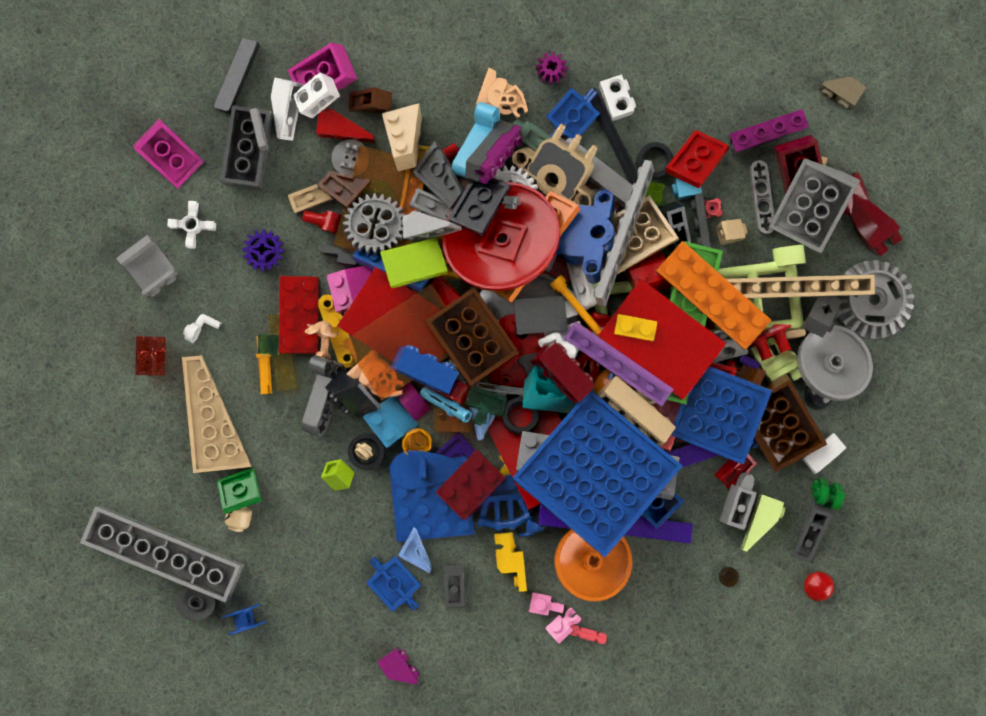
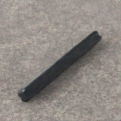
[586,87,638,185]

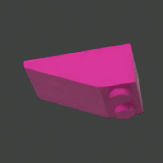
[288,42,357,90]
[133,118,204,189]
[327,266,373,315]

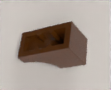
[736,364,766,385]

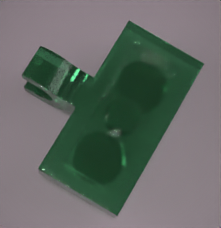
[464,385,507,426]

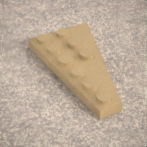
[182,355,252,473]

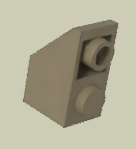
[819,76,867,110]

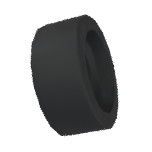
[636,142,673,180]
[503,397,539,436]
[348,433,386,470]

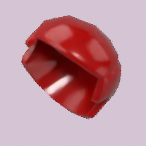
[804,571,834,601]

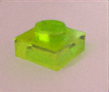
[645,182,664,205]

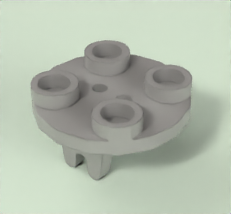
[331,139,370,177]

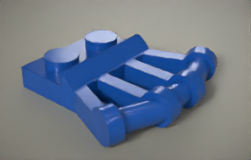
[477,475,533,531]

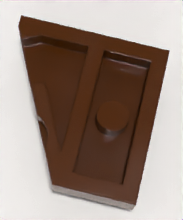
[317,171,371,210]

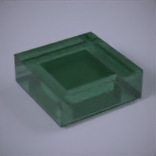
[258,334,279,355]

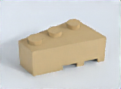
[382,103,422,172]

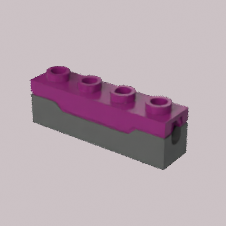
[727,109,809,156]
[465,120,522,184]

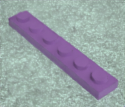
[564,322,674,407]

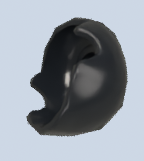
[804,385,832,411]

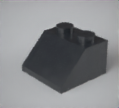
[325,371,381,417]

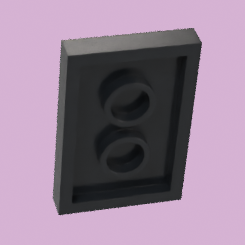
[448,178,511,237]

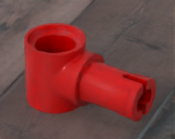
[302,210,342,234]

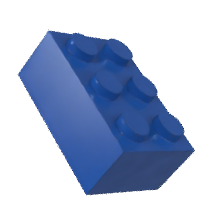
[390,345,459,394]

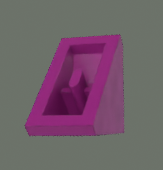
[395,379,431,421]

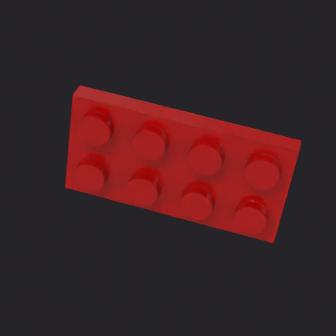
[279,276,318,354]

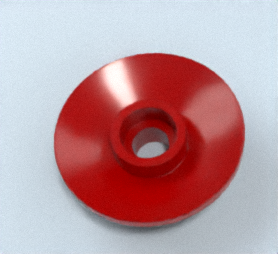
[489,362,527,394]

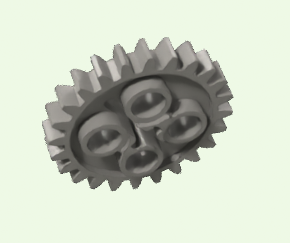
[343,193,405,255]

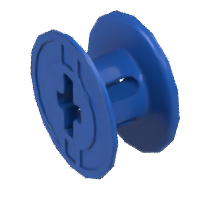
[222,603,266,635]

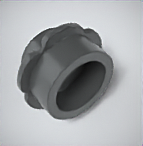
[501,196,521,209]

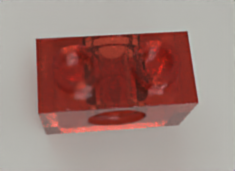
[135,336,166,376]

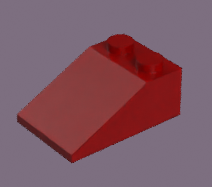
[625,250,673,291]

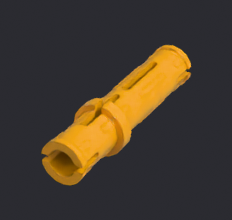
[256,336,273,394]

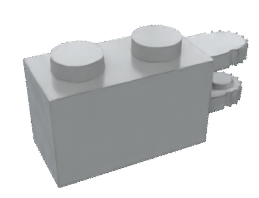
[719,472,757,530]

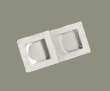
[802,433,846,474]

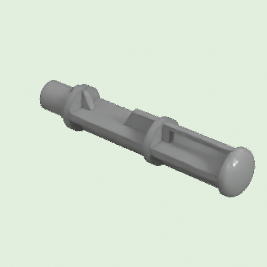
[473,382,524,397]

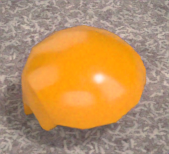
[402,428,432,455]

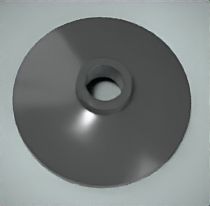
[176,587,216,621]

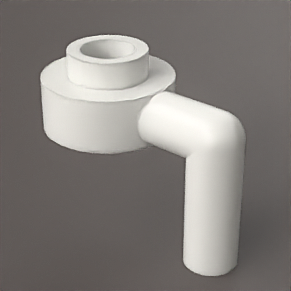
[183,314,222,343]
[538,331,576,359]

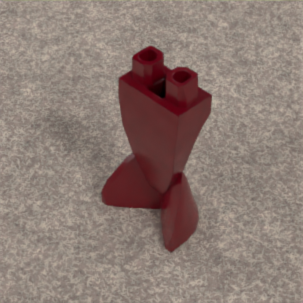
[843,172,902,256]

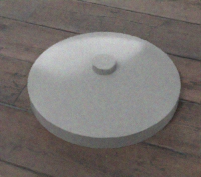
[797,325,873,401]

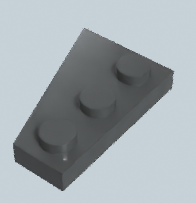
[412,141,464,209]

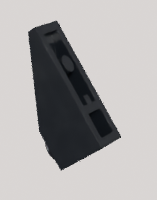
[658,201,691,253]

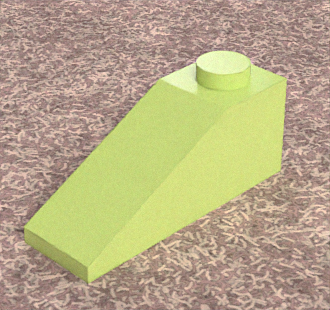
[740,494,785,552]

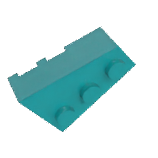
[523,366,577,413]

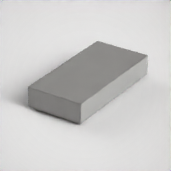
[250,108,269,151]

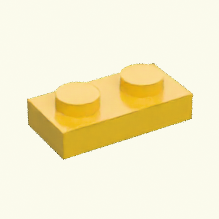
[614,314,658,341]

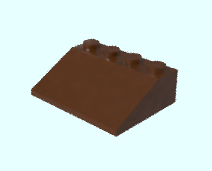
[424,288,519,386]
[754,373,827,472]

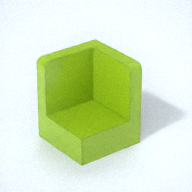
[321,459,355,491]

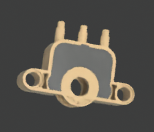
[512,124,598,206]

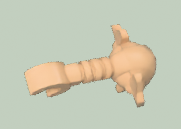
[305,321,339,359]

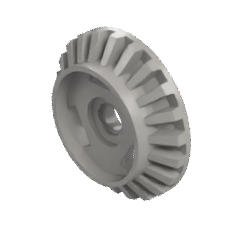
[834,260,914,339]

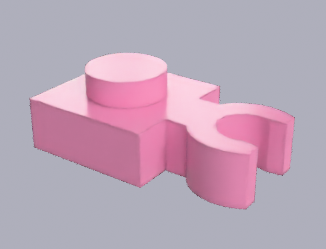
[545,608,581,643]

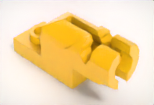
[494,532,527,592]

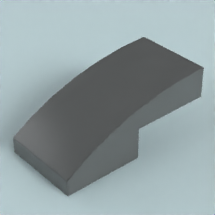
[319,244,358,267]

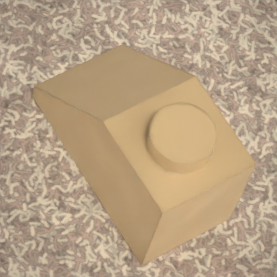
[716,219,747,246]

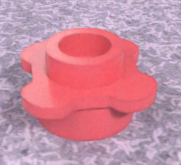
[704,198,722,219]

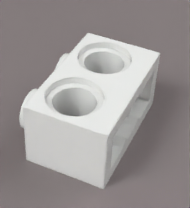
[293,72,340,118]
[599,75,636,121]

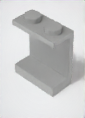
[116,235,178,297]

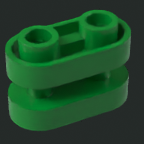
[811,477,845,511]

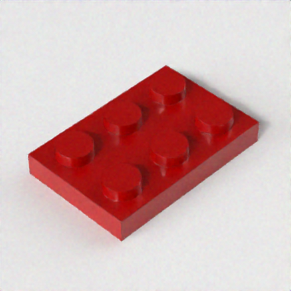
[666,130,729,188]

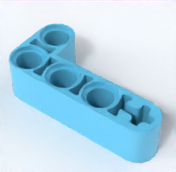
[451,102,500,179]

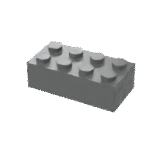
[220,105,274,191]

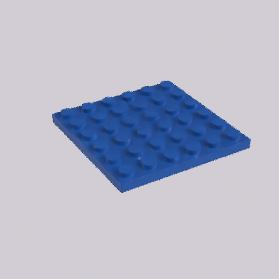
[512,390,682,558]

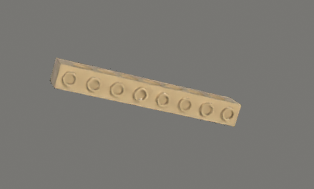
[726,275,875,298]

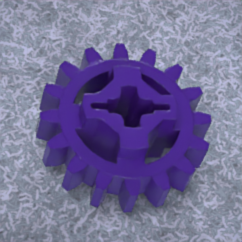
[242,229,285,272]

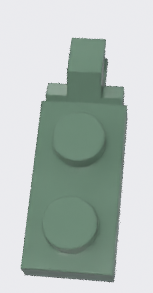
[513,119,551,151]

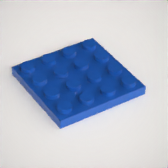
[671,366,773,464]
[389,456,475,542]

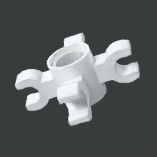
[167,201,216,249]

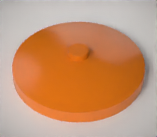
[554,529,632,601]

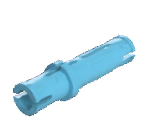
[420,387,472,423]

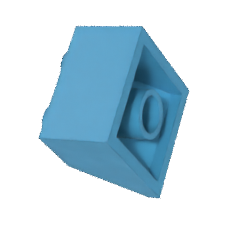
[363,397,419,448]

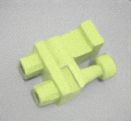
[748,337,802,382]

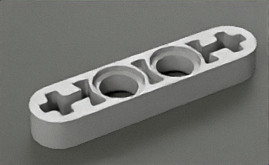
[750,160,774,235]

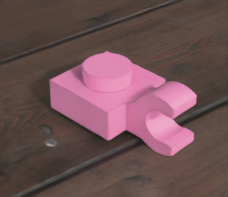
[529,592,564,616]

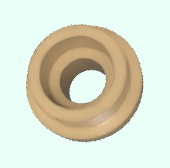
[354,443,373,460]

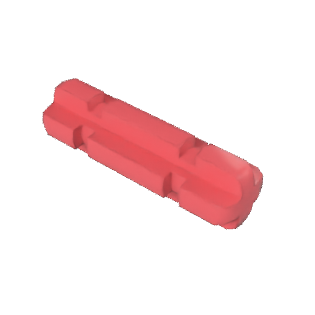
[570,624,607,644]

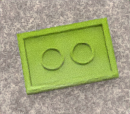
[380,237,448,289]

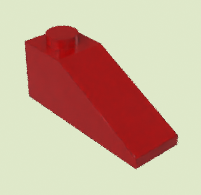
[316,109,375,143]

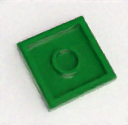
[217,467,262,514]

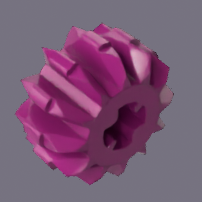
[535,51,568,85]

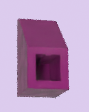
[377,647,420,684]

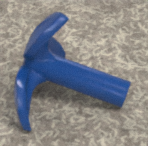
[518,506,546,537]

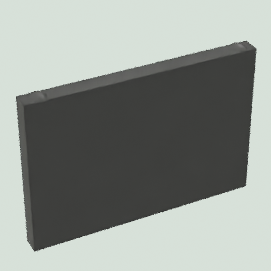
[513,295,568,335]

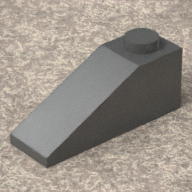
[792,498,833,563]

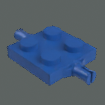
[546,88,600,139]
[366,556,422,612]

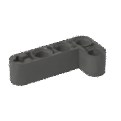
[301,355,346,436]

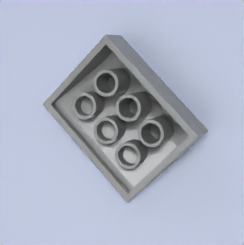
[769,158,860,253]

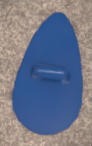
[390,451,460,490]

